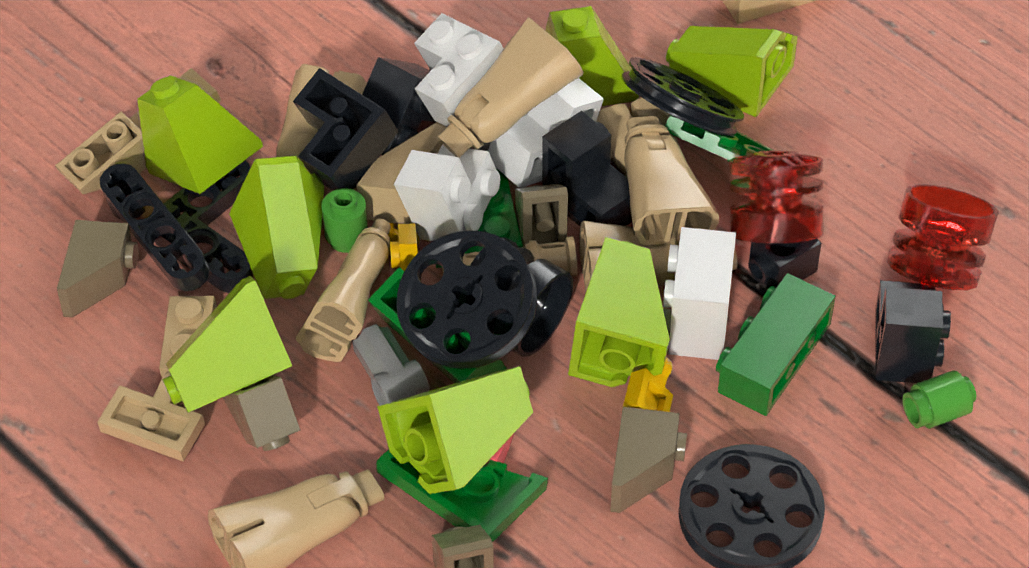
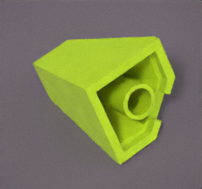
[545,6,639,106]
[666,26,798,117]
[137,75,263,194]
[229,156,324,299]
[568,237,670,387]
[162,276,292,413]
[377,366,533,494]

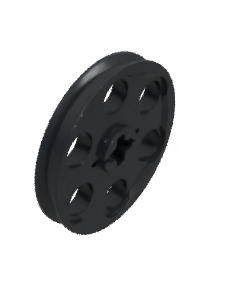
[622,57,744,136]
[397,231,537,369]
[678,444,825,568]

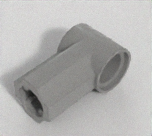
[353,324,430,406]

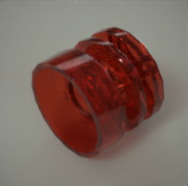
[729,150,823,243]
[886,184,999,290]

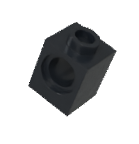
[748,216,822,288]

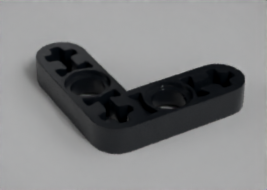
[155,160,253,293]

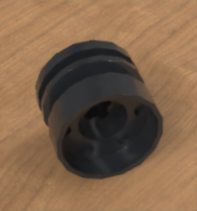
[458,237,573,357]

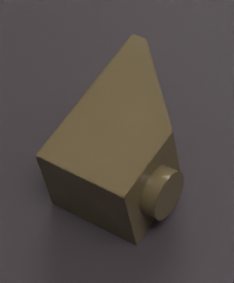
[515,184,568,247]
[57,220,139,317]
[223,375,300,451]
[610,407,687,513]
[432,525,494,568]

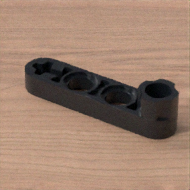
[100,163,210,291]

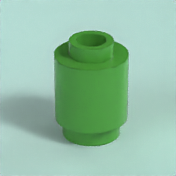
[321,188,368,253]
[902,370,976,429]

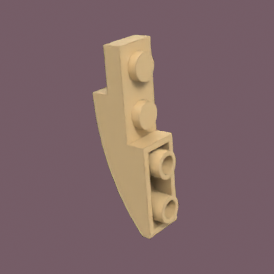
[55,68,221,194]

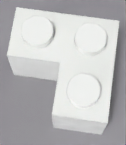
[414,13,504,127]
[488,78,604,188]
[394,144,500,241]
[663,227,736,360]

